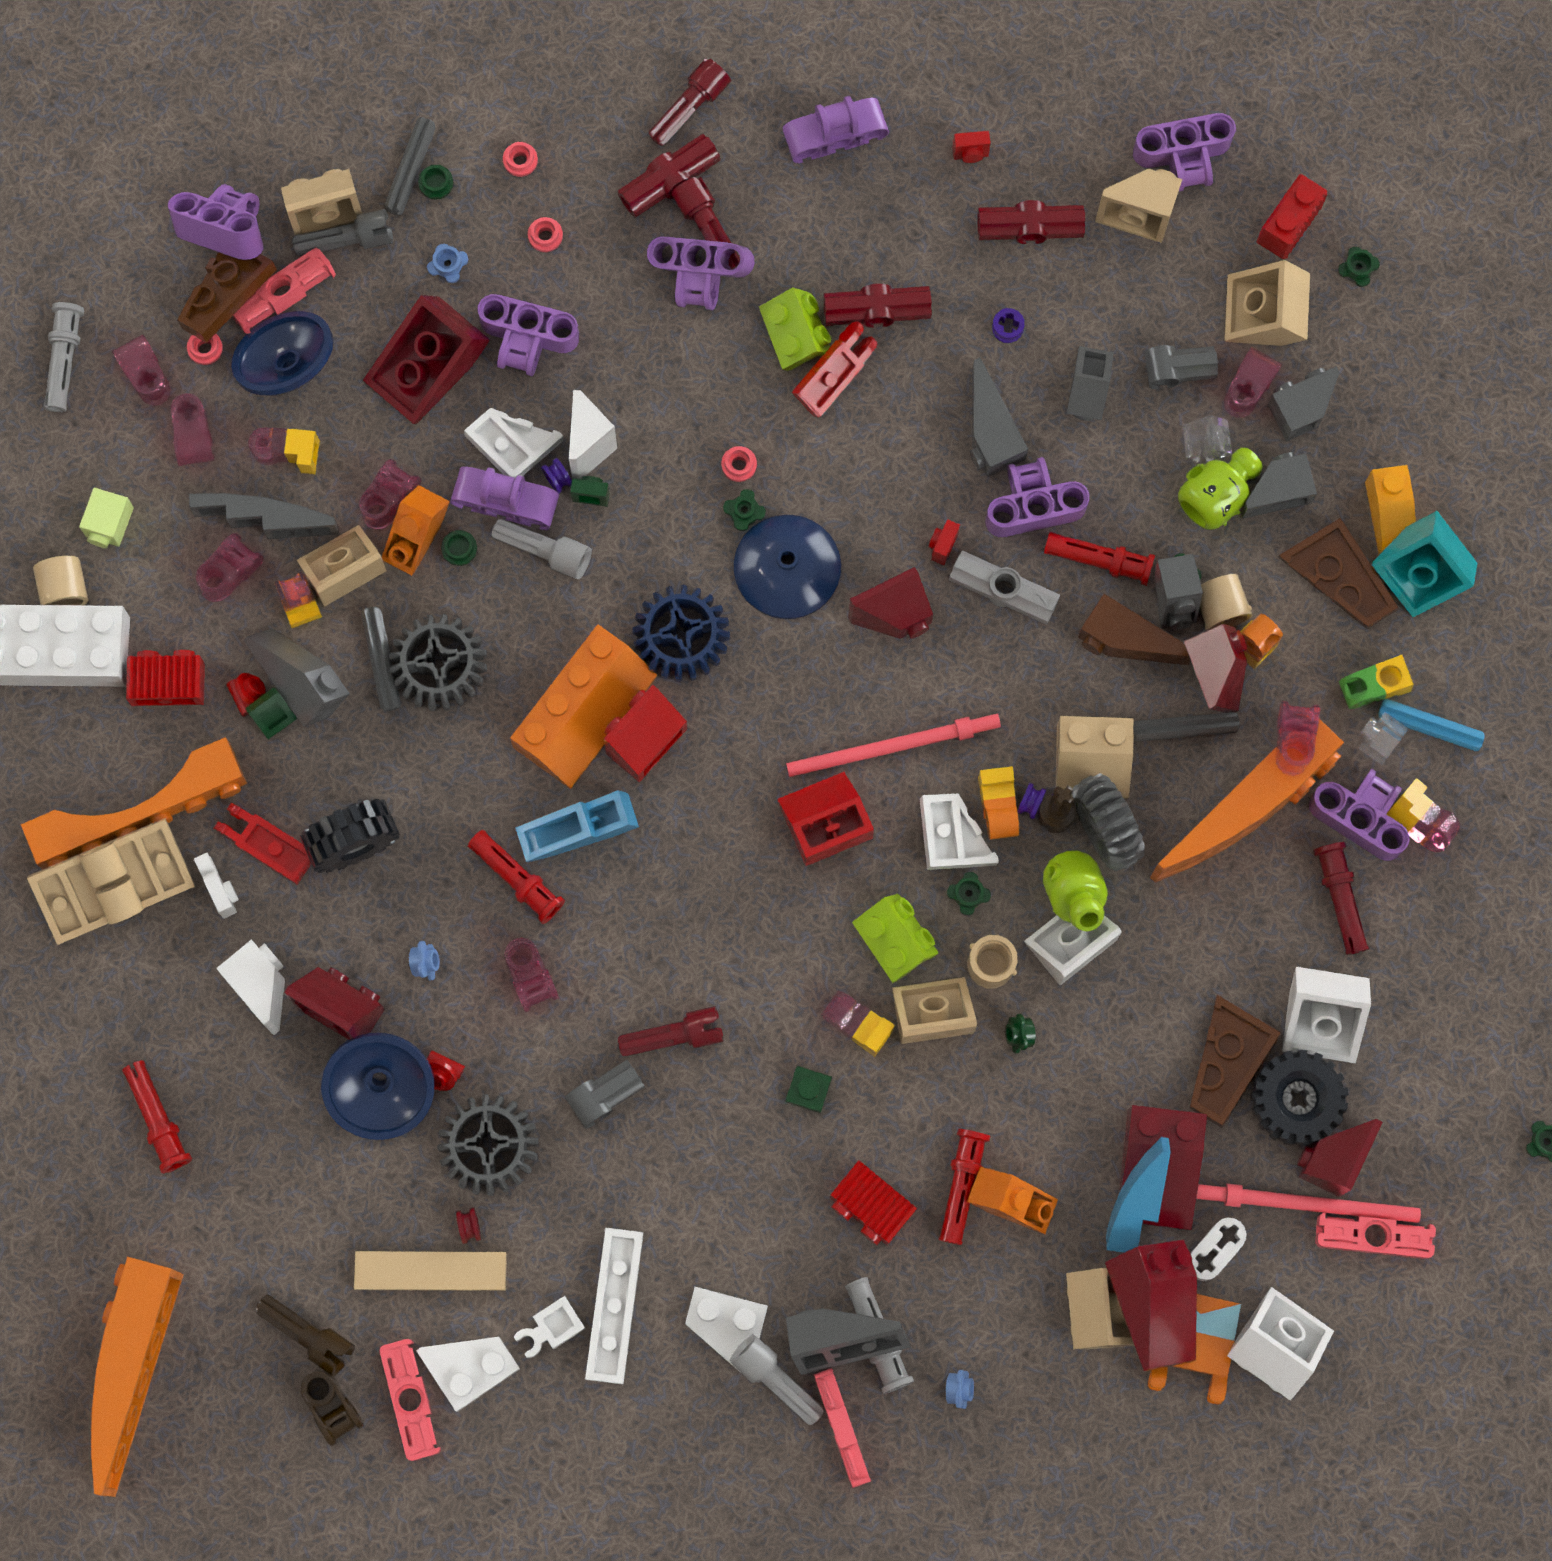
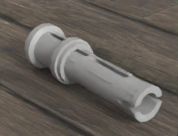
[43,302,84,412]
[845,1277,914,1394]

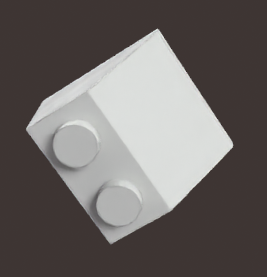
[216,939,285,1035]
[1282,967,1371,1063]
[1227,1287,1334,1401]

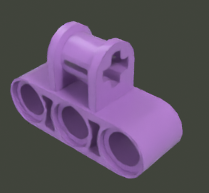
[783,96,889,163]
[1133,113,1236,192]
[168,184,263,260]
[647,236,755,310]
[478,294,579,376]
[985,457,1089,537]
[450,466,559,530]
[1309,769,1409,861]

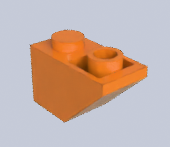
[382,485,450,576]
[967,1167,1058,1234]

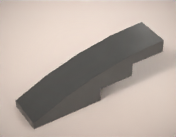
[189,493,339,539]

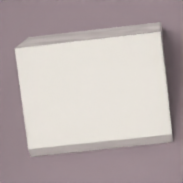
[569,390,617,479]
[1024,915,1122,985]

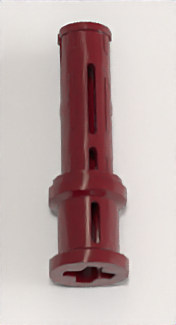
[1313,842,1369,955]

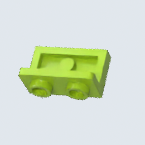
[759,287,831,371]
[852,894,938,983]

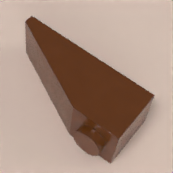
[1078,594,1191,665]

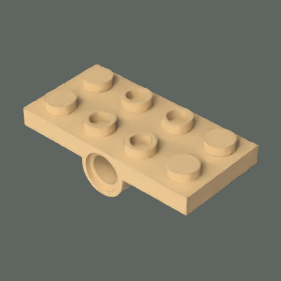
[27,818,195,945]

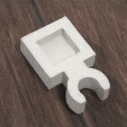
[194,853,239,919]
[514,1296,585,1358]

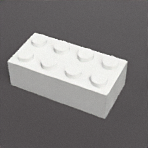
[0,605,130,687]

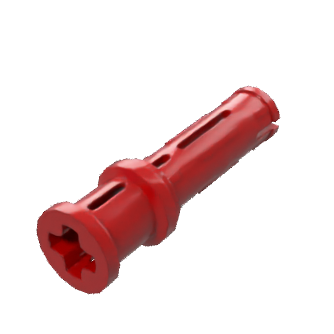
[1044,531,1155,586]
[467,830,565,924]
[122,1060,192,1173]
[938,1129,991,1245]

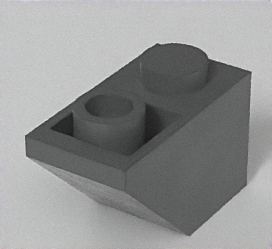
[1268,366,1340,442]
[1155,554,1203,630]

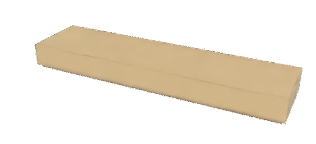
[354,1251,507,1291]

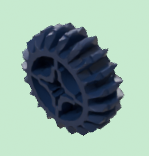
[632,584,730,682]

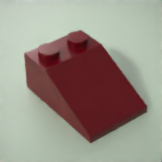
[363,295,490,424]
[284,967,385,1040]
[1120,1105,1207,1230]
[1105,1240,1197,1371]

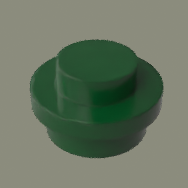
[418,165,454,200]
[441,530,477,566]

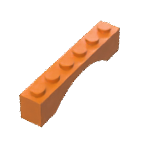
[20,737,247,870]

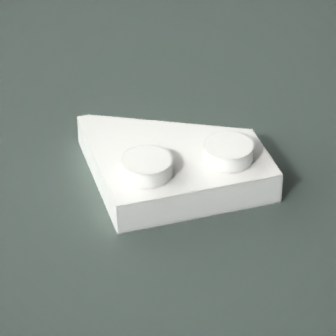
[464,408,563,478]
[920,793,999,870]
[685,1287,768,1372]
[416,1337,520,1412]

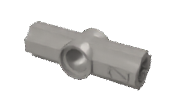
[949,551,1060,625]

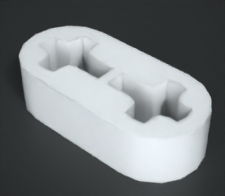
[1191,1218,1246,1281]

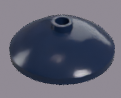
[231,311,333,396]
[734,515,841,619]
[321,1033,435,1140]

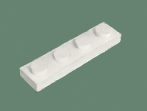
[585,1228,643,1385]

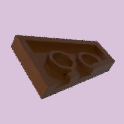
[177,252,277,343]
[1279,518,1399,629]
[1190,995,1281,1128]

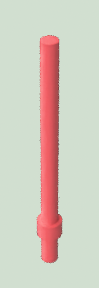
[786,713,1001,777]
[1196,1183,1421,1223]

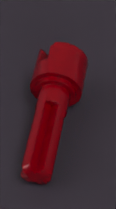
[648,58,731,146]
[671,177,740,270]
[618,1006,724,1057]

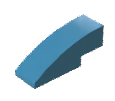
[516,790,639,862]
[1106,1137,1171,1253]

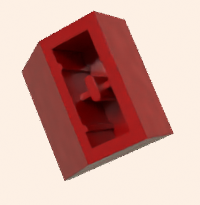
[604,685,687,783]
[777,772,874,866]

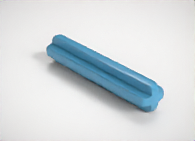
[1378,699,1485,751]

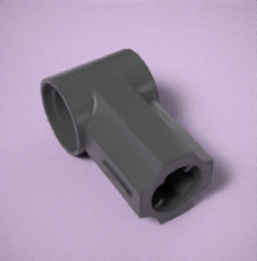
[1144,345,1218,389]
[565,1060,645,1129]

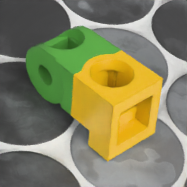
[1339,655,1414,709]

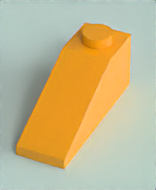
[1365,465,1416,584]

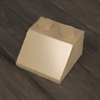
[1095,168,1182,243]
[281,169,362,235]
[1225,260,1310,346]
[1056,716,1134,799]
[1066,1268,1135,1349]

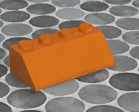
[510,624,657,789]

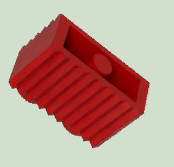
[1256,174,1328,259]
[126,650,205,706]
[830,1160,917,1246]

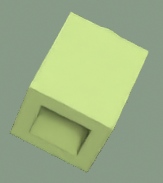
[79,488,134,548]

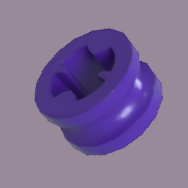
[992,308,1024,343]
[541,458,572,494]
[1017,783,1046,820]

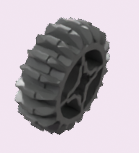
[389,614,487,711]
[1072,773,1145,872]
[437,1094,539,1196]

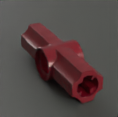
[617,134,720,218]
[977,200,1085,244]
[823,284,932,328]

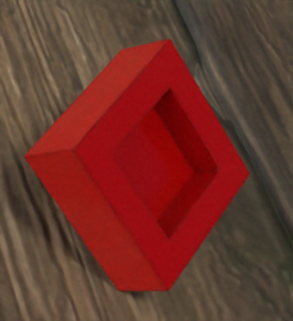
[952,131,991,163]
[928,519,960,566]

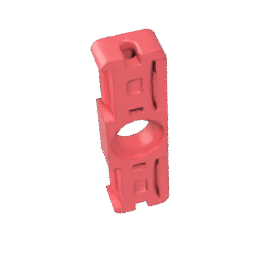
[233,248,336,334]
[1315,1213,1436,1259]
[380,1339,441,1461]
[813,1368,871,1488]

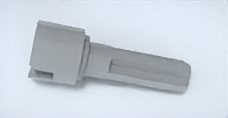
[492,519,592,579]
[730,1334,824,1425]

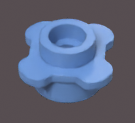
[427,244,468,283]
[409,941,440,980]
[946,1370,974,1409]

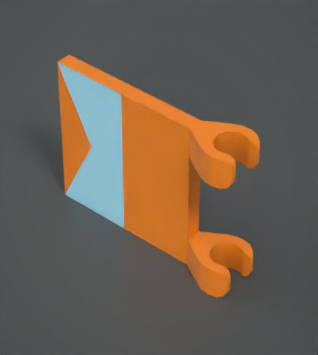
[1148,1294,1241,1405]

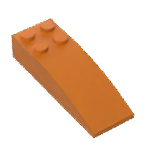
[1150,712,1344,882]
[91,1256,184,1497]

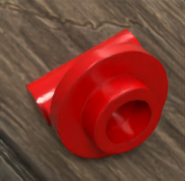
[226,673,266,717]
[427,1050,465,1091]

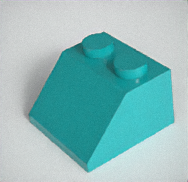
[1372,511,1478,617]

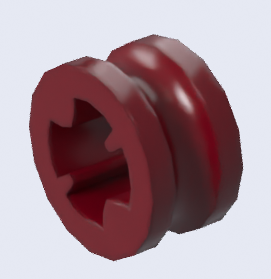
[456,1207,482,1244]

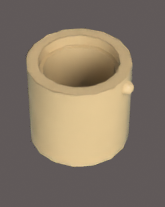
[33,556,89,606]
[1200,574,1252,630]
[967,935,1018,989]

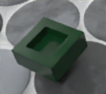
[571,476,610,507]
[245,687,298,740]
[785,1066,832,1114]

